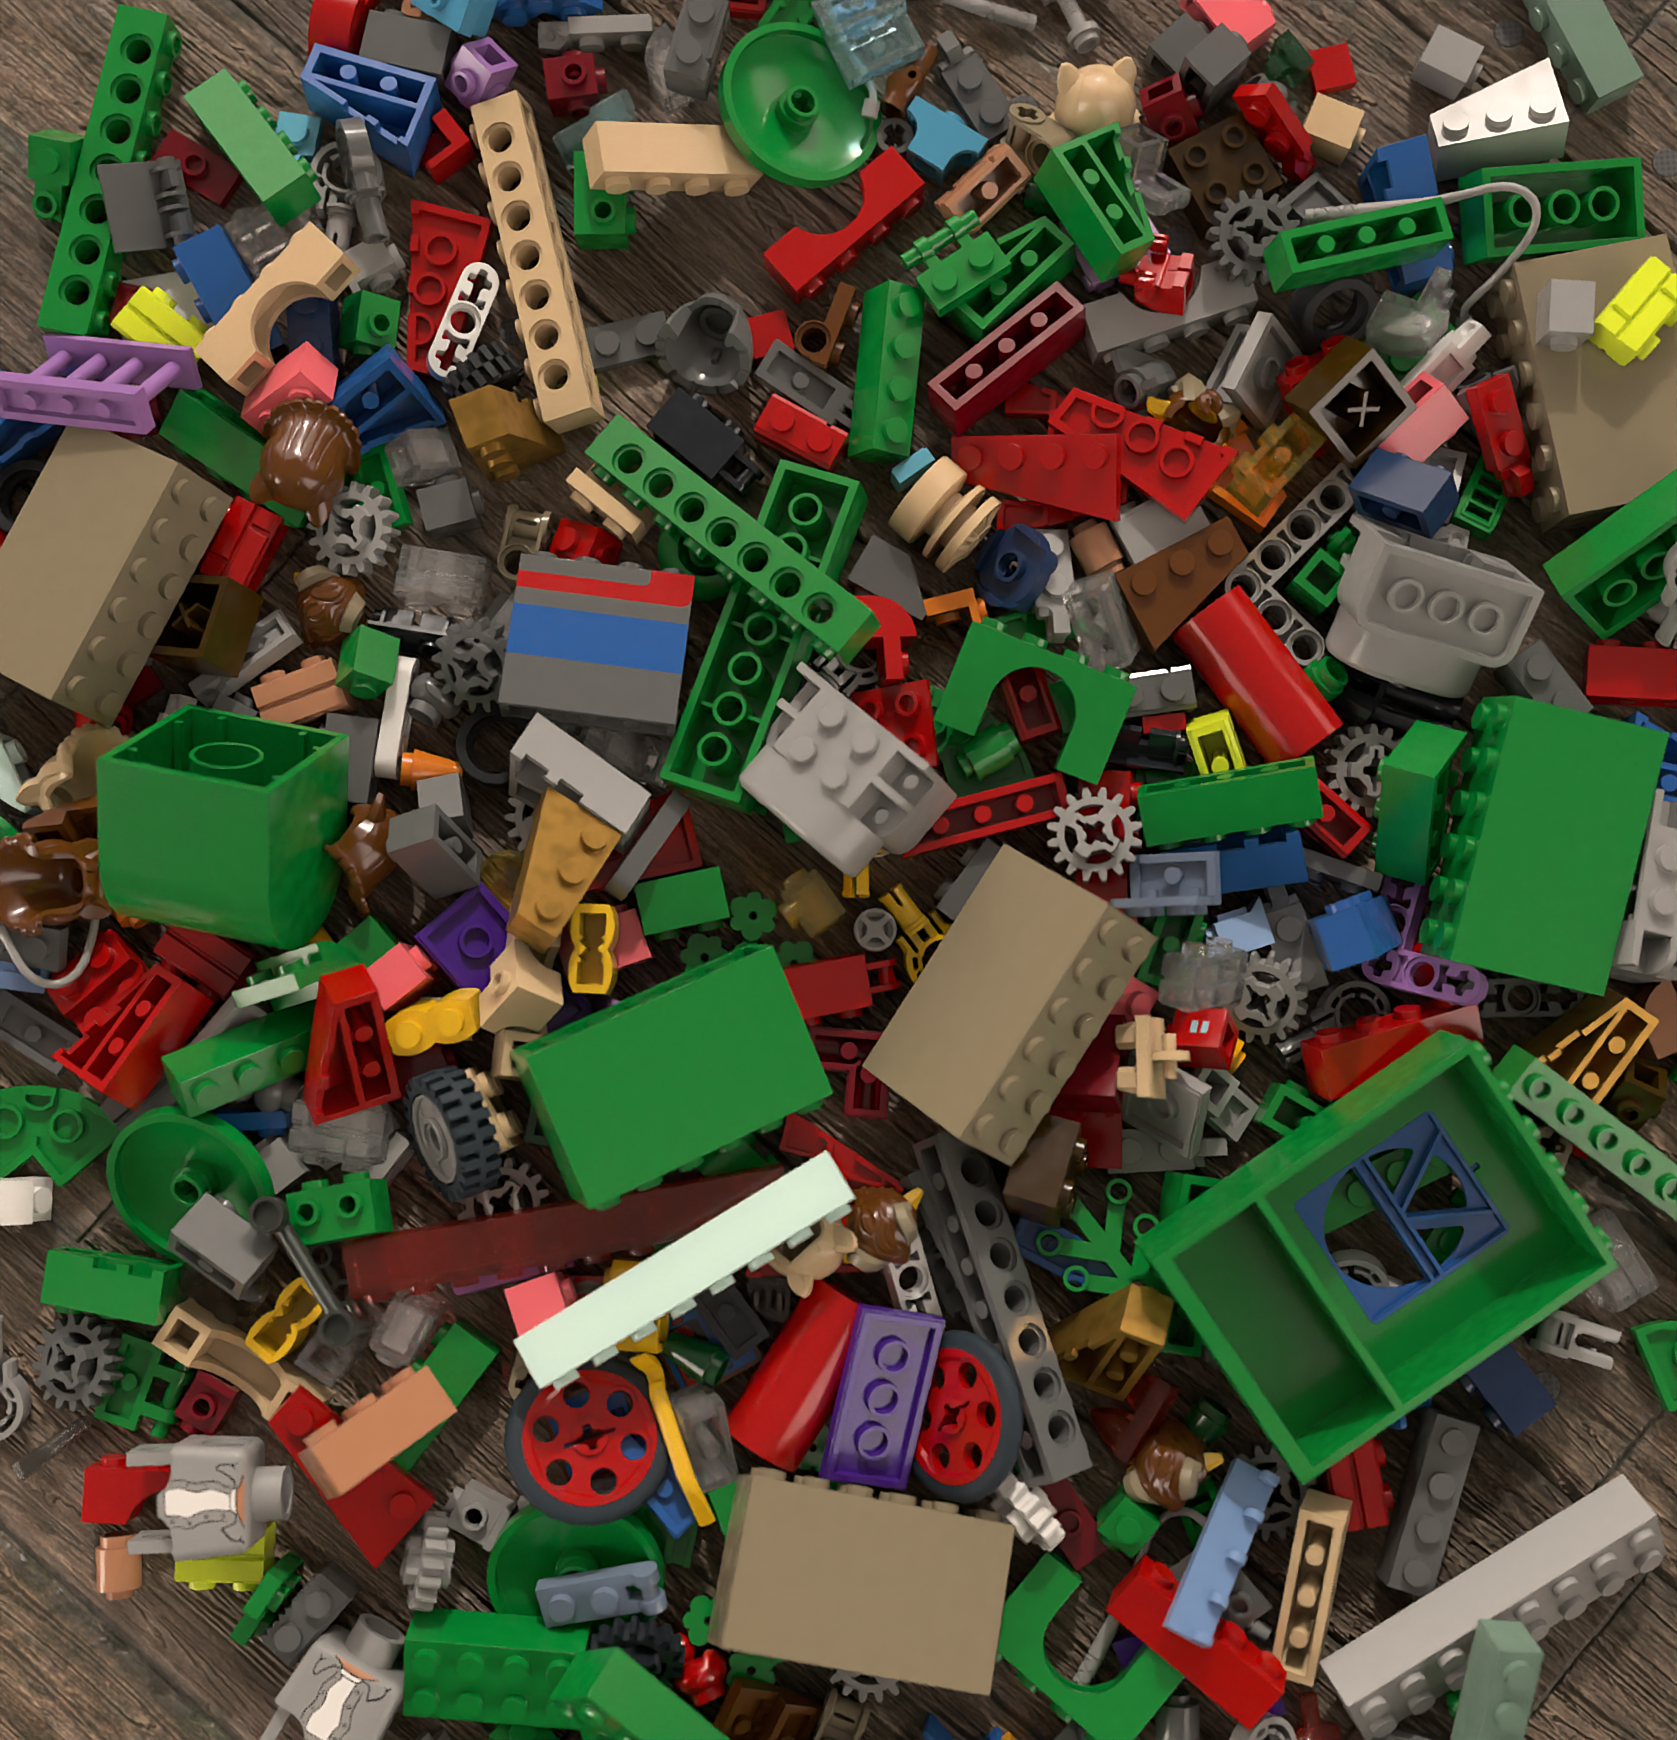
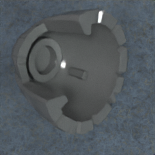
[655,292,754,395]

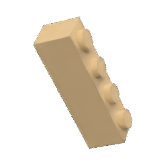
[582,121,763,197]
[1272,1488,1353,1687]

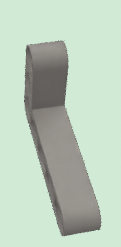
[1218,451,1375,669]

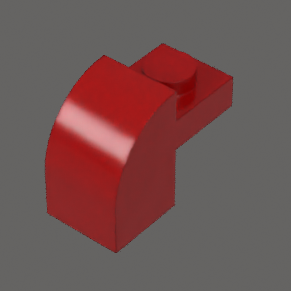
[308,0,380,58]
[854,595,917,688]

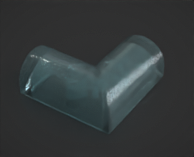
[551,89,635,171]

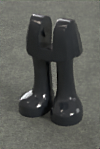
[1329,664,1464,735]

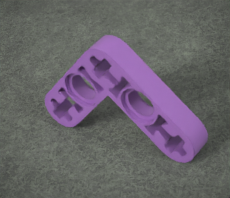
[1361,875,1489,1006]

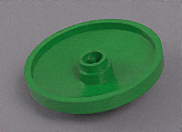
[717,22,881,188]
[106,1106,275,1266]
[486,1504,665,1636]

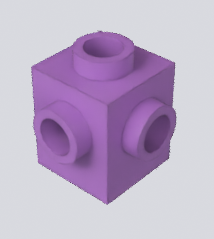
[444,37,518,111]

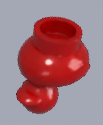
[674,1632,728,1707]

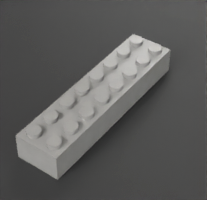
[1319,1473,1667,1740]

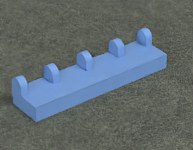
[1162,1458,1280,1648]

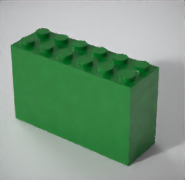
[1419,696,1669,996]
[509,944,833,1211]

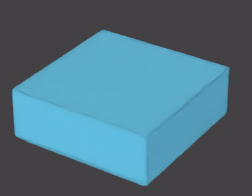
[890,447,935,493]

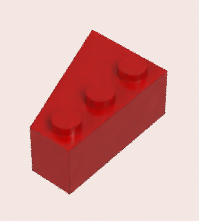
[51,963,215,1112]
[302,963,401,1126]

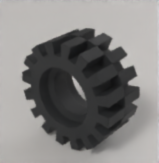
[442,341,524,400]

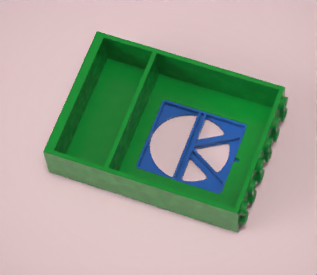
[1133,1029,1619,1485]

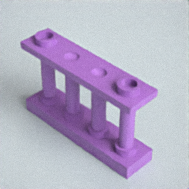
[0,332,203,435]

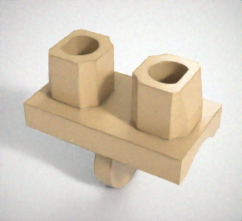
[1116,1015,1190,1099]

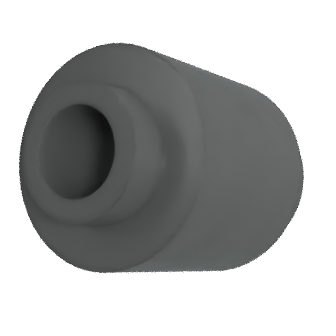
[1155,1688,1200,1740]

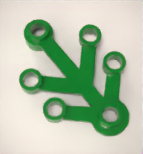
[1035,1178,1160,1295]

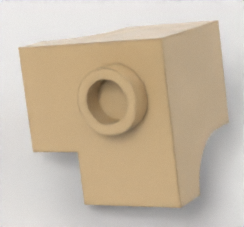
[479,939,563,1034]

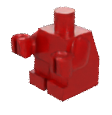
[1120,233,1194,316]

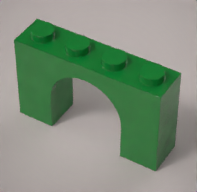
[933,616,1138,785]
[995,1550,1185,1740]

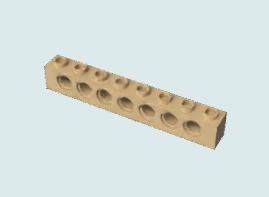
[469,90,605,434]

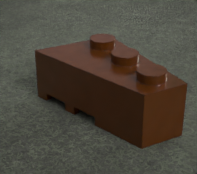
[1108,516,1249,659]

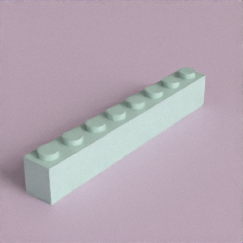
[513,1151,857,1391]

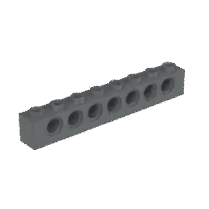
[912,1131,1093,1488]

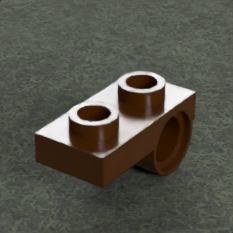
[795,282,861,373]

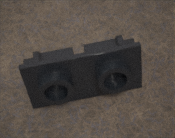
[367,606,459,659]
[1106,723,1189,775]

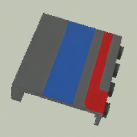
[498,551,695,737]

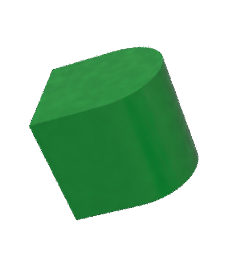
[96,704,350,950]

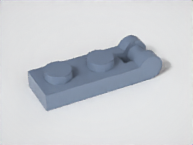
[535,1561,668,1628]

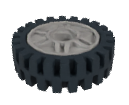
[404,1065,501,1202]

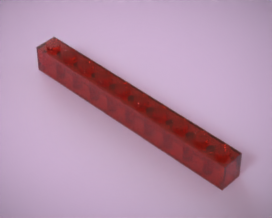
[342,1162,786,1303]

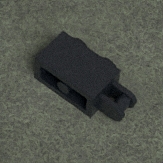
[646,387,765,498]

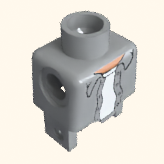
[126,1435,294,1561]
[260,1613,405,1740]

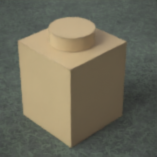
[1303,93,1366,166]

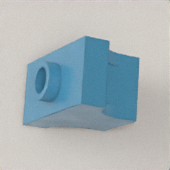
[410,0,498,38]
[906,95,988,186]

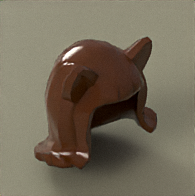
[249,397,362,528]
[323,792,398,916]
[0,832,111,937]

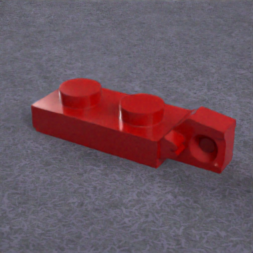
[1232,83,1317,184]
[1465,373,1535,497]

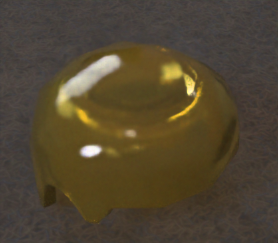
[480,849,525,914]

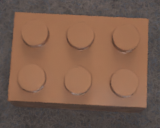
[298,1365,457,1500]

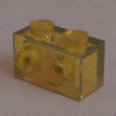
[1225,412,1326,518]
[778,868,846,941]

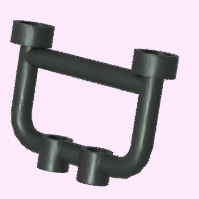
[248,1196,372,1347]

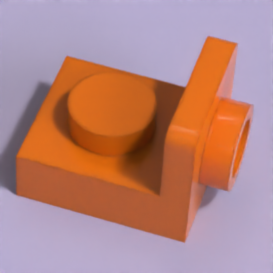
[923,588,988,627]

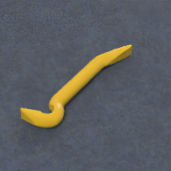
[630,1353,716,1527]

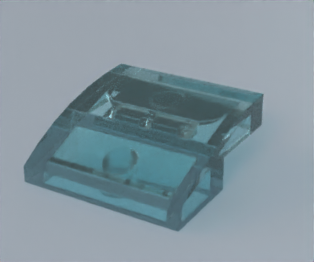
[811,0,925,90]

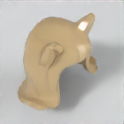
[1048,56,1142,160]
[16,723,130,812]
[768,1218,858,1298]

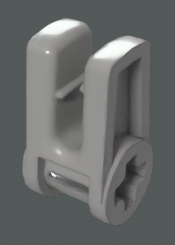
[1528,1309,1622,1370]

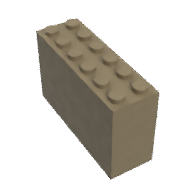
[1487,234,1677,534]
[0,426,233,728]
[862,843,1157,1167]
[707,1467,1015,1696]

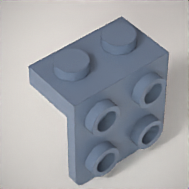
[1110,851,1222,917]

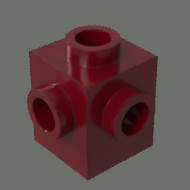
[542,50,608,118]
[1139,72,1204,152]

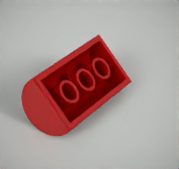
[1171,585,1344,764]
[723,1277,866,1472]

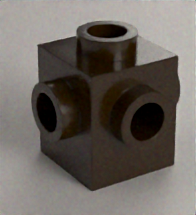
[1599,1055,1667,1132]

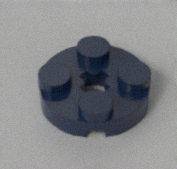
[975,524,1058,612]

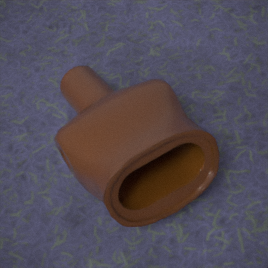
[880,44,940,121]

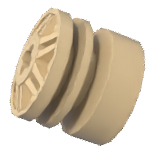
[888,456,1002,573]

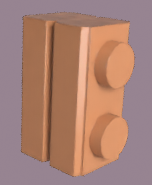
[933,144,1033,237]
[251,655,356,727]

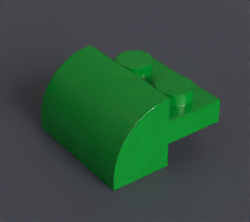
[231,941,358,1011]

